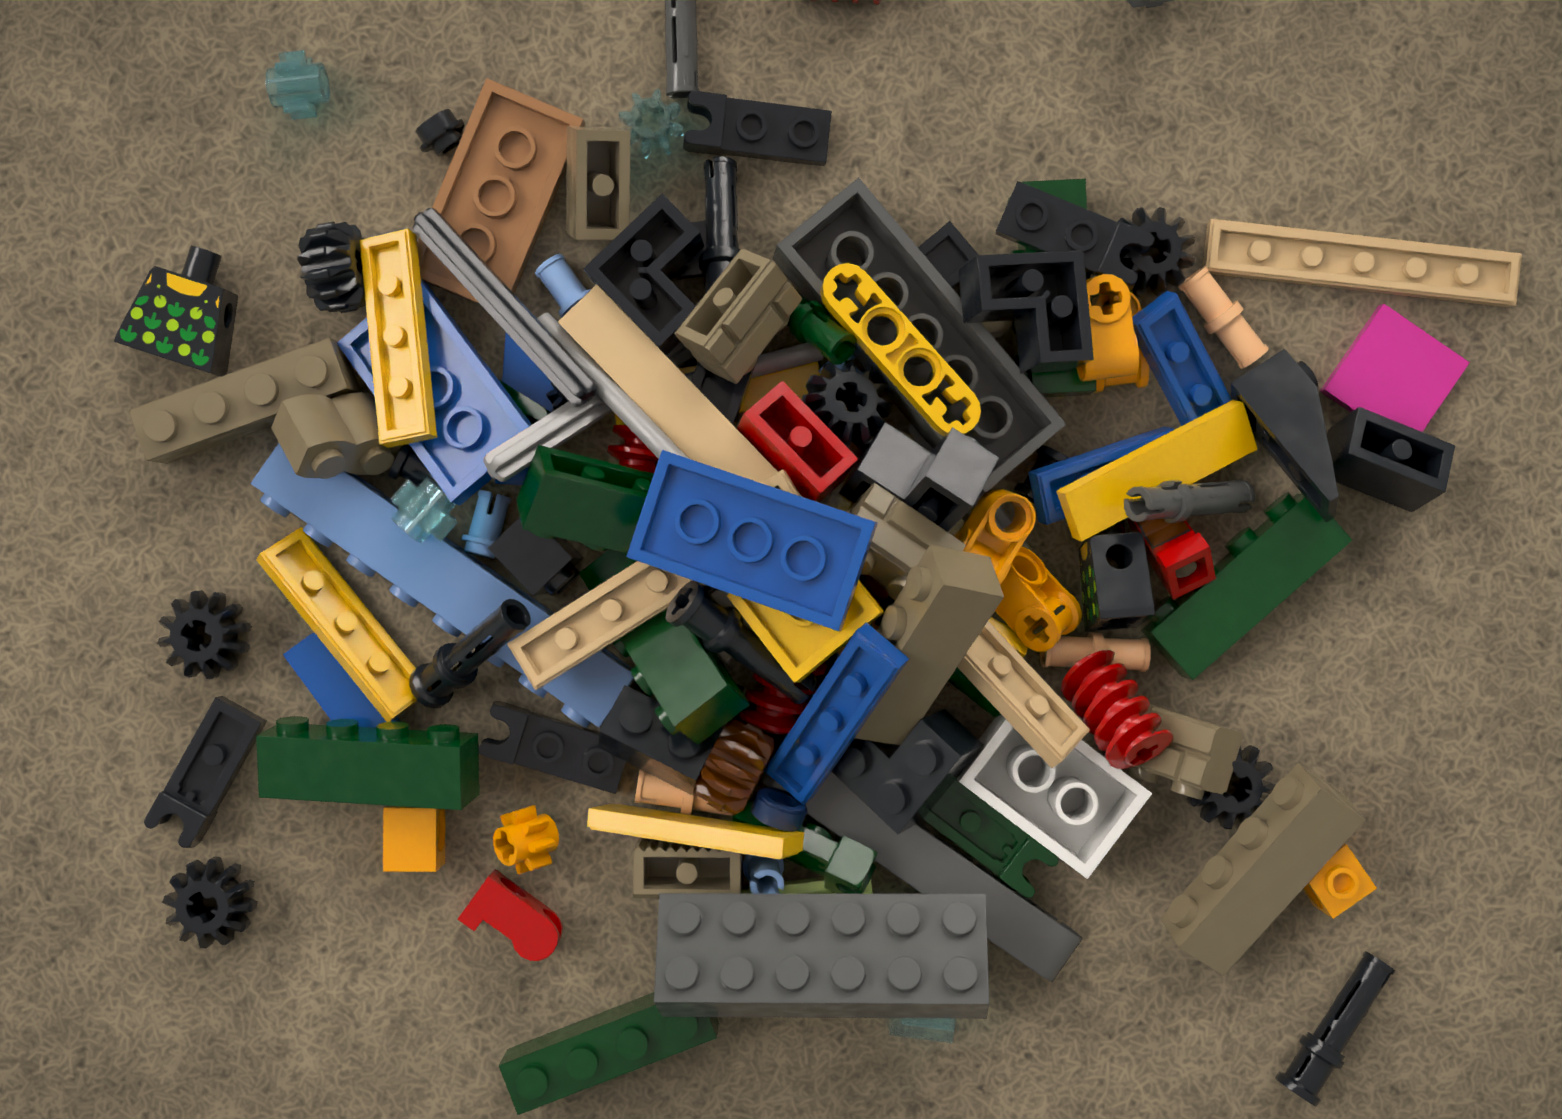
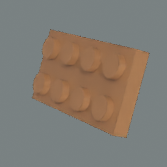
[417,78,585,306]

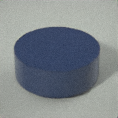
[751,788,808,832]

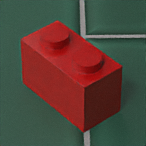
[736,381,858,503]

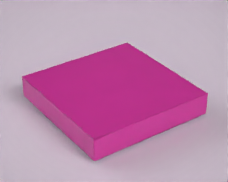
[1320,304,1470,432]

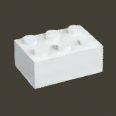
[957,715,1152,879]

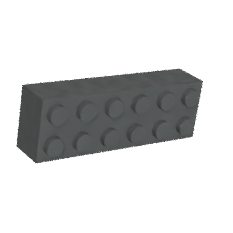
[773,177,1066,496]
[654,893,989,1019]

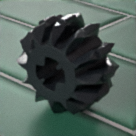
[1117,207,1195,297]
[297,221,366,313]
[801,359,893,450]
[157,590,252,679]
[1187,745,1275,829]
[162,856,258,948]

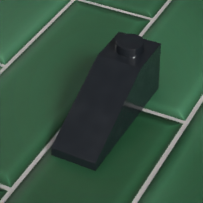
[1231,349,1339,523]

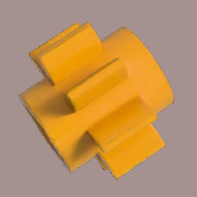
[493,805,559,875]

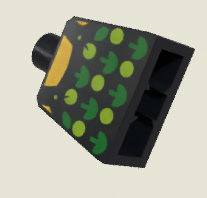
[114,245,238,377]
[1078,520,1155,632]

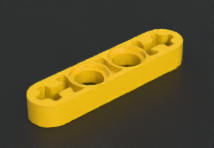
[820,263,981,436]

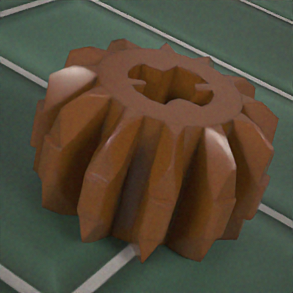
[696,719,775,815]

